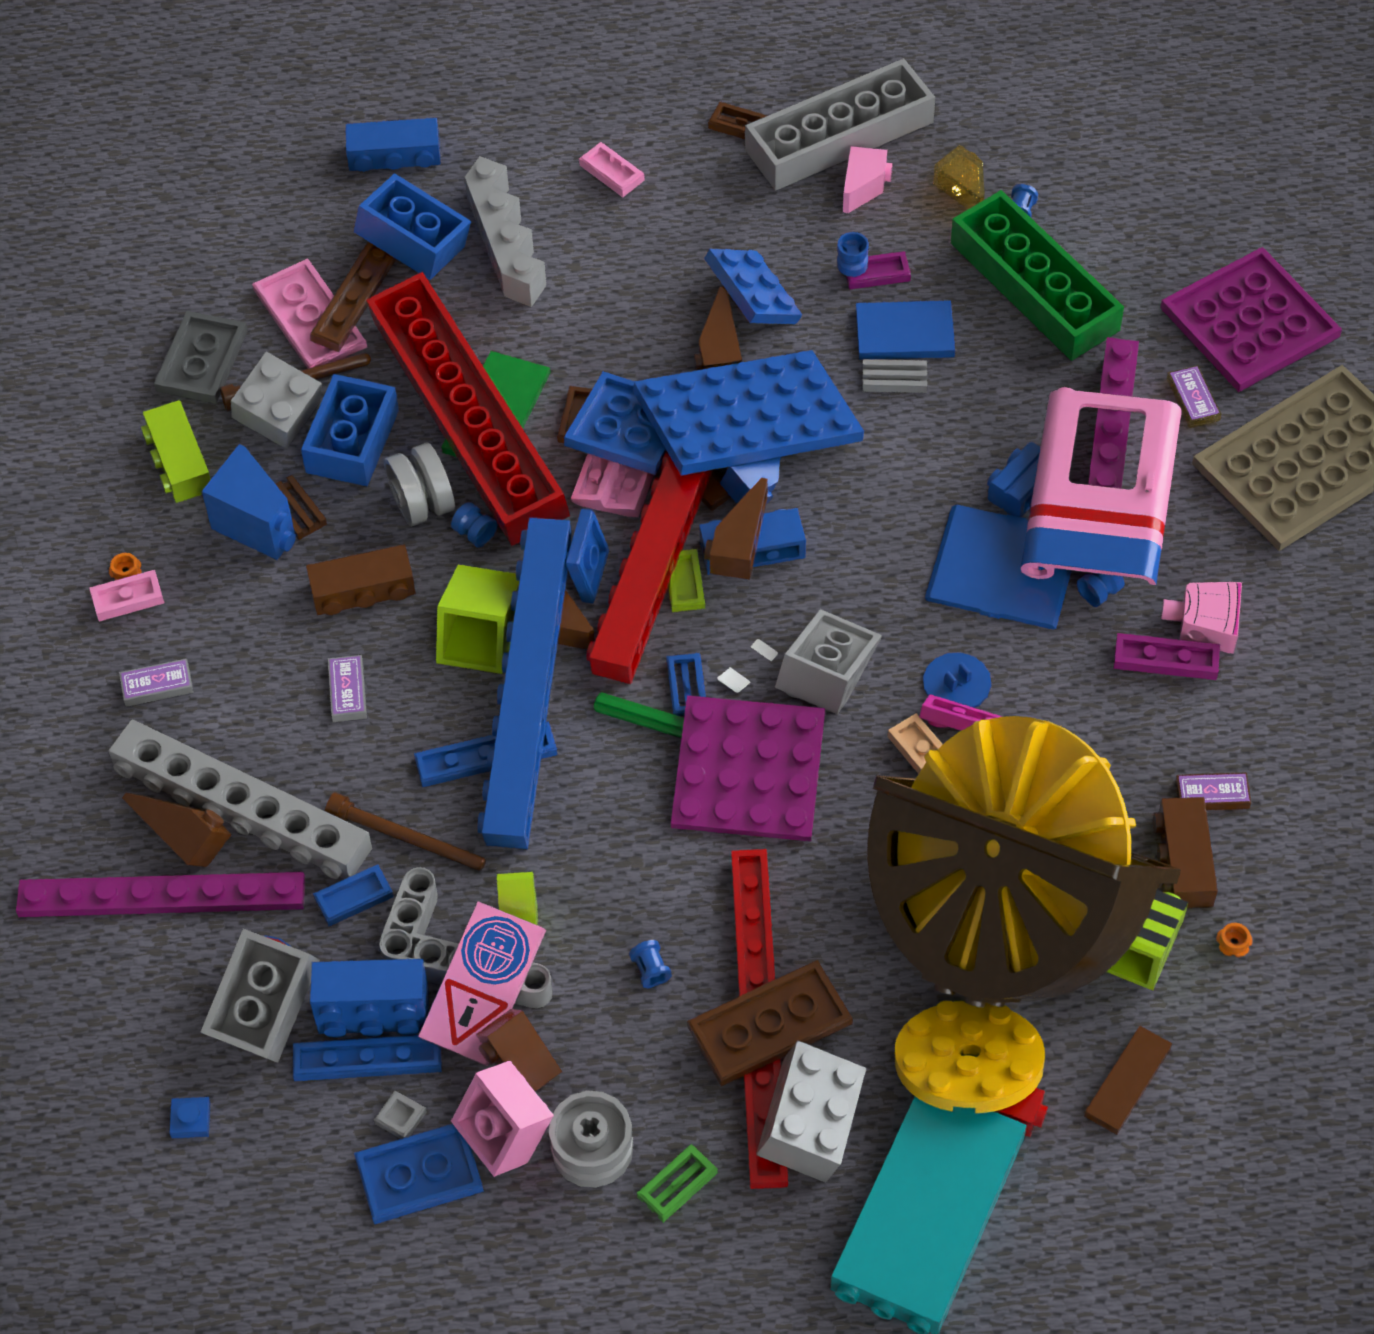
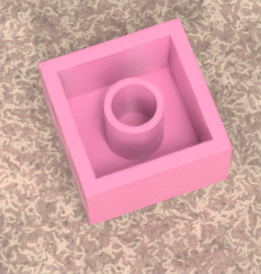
[451,1061,554,1177]

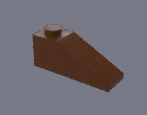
[694,286,742,371]
[704,478,768,580]
[122,793,232,867]

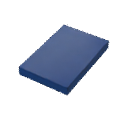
[856,301,955,360]
[354,1124,484,1224]

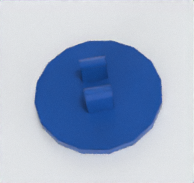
[923,653,991,708]

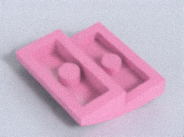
[571,453,654,517]

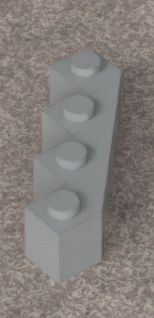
[465,156,546,307]

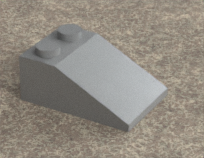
[775,609,882,715]

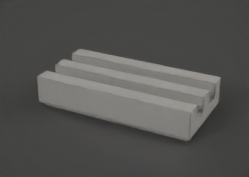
[862,359,927,393]

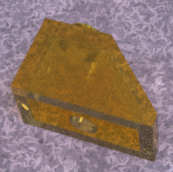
[933,145,985,209]

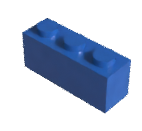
[346,118,441,172]
[699,508,806,575]

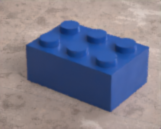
[354,173,471,280]
[301,374,399,487]
[310,959,429,1038]

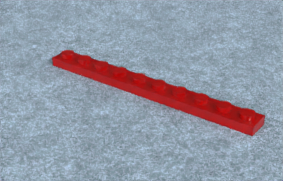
[731,849,788,1189]

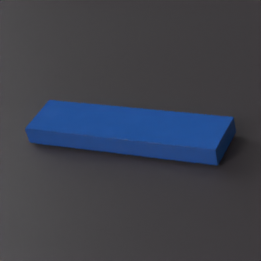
[414,721,558,787]
[293,1035,442,1081]

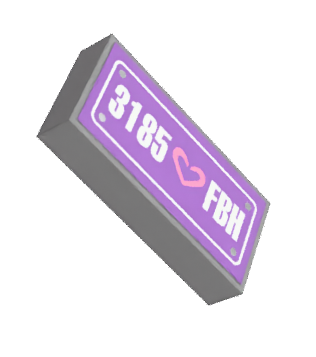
[328,655,367,722]
[119,658,194,707]

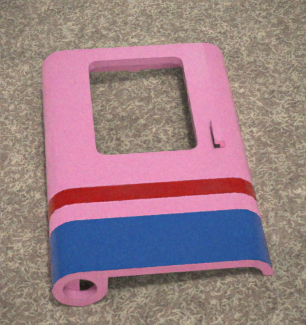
[1020,387,1181,585]

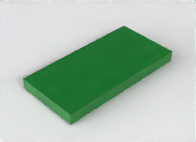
[441,351,550,457]

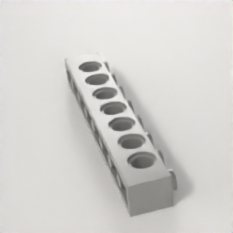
[109,719,372,879]

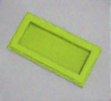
[668,549,705,612]

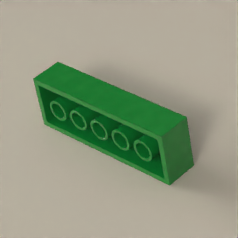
[951,190,1124,361]

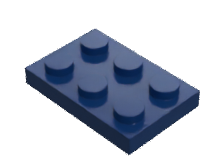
[704,249,802,324]

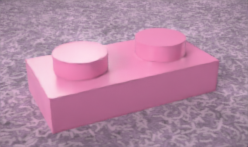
[89,570,164,622]

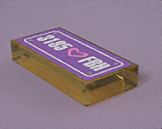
[1167,365,1222,428]

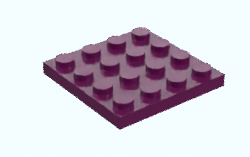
[1160,247,1342,392]
[671,695,825,842]

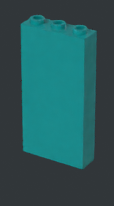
[831,1096,1027,1334]

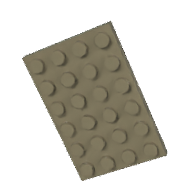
[1192,365,1374,551]

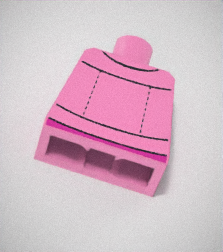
[1161,582,1242,654]

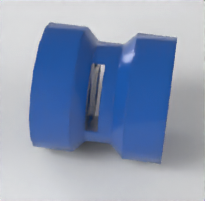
[837,232,869,277]
[451,502,498,548]
[1077,573,1125,607]

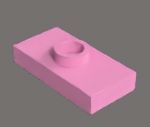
[579,142,645,197]

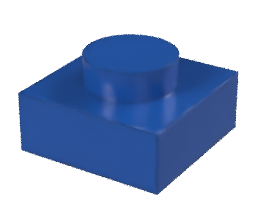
[170,1097,210,1138]

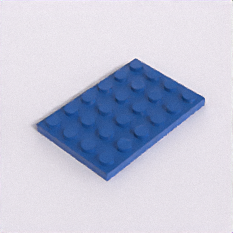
[633,350,864,476]

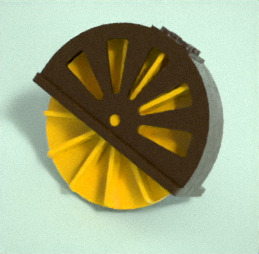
[867,716,1181,1008]

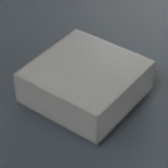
[374,1091,427,1139]

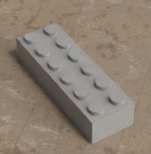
[745,58,935,191]

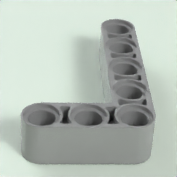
[379,867,553,1008]

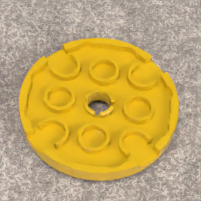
[895,1001,1045,1114]

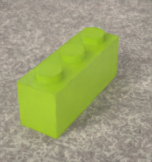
[141,400,211,503]

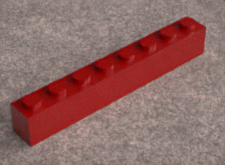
[586,451,713,684]

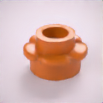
[109,553,142,580]
[1216,923,1253,957]

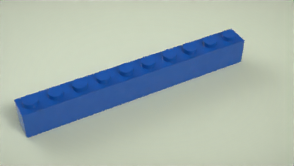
[477,518,573,849]

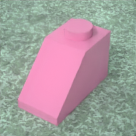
[843,146,892,213]

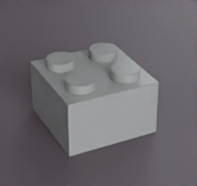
[231,352,322,448]

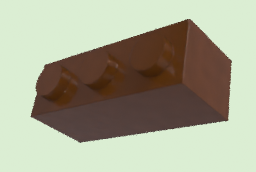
[306,544,416,615]
[1153,797,1218,908]

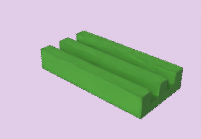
[637,1144,718,1223]

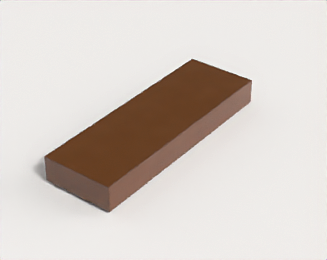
[1084,1026,1172,1135]

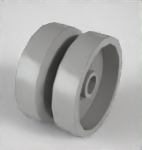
[384,442,455,527]
[549,1091,633,1188]

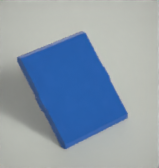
[925,505,1072,629]

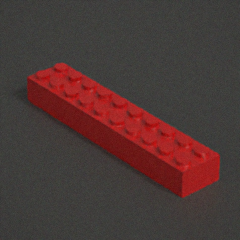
[366,272,570,546]

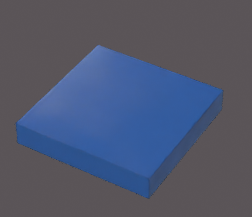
[565,509,609,603]

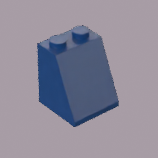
[202,444,296,560]

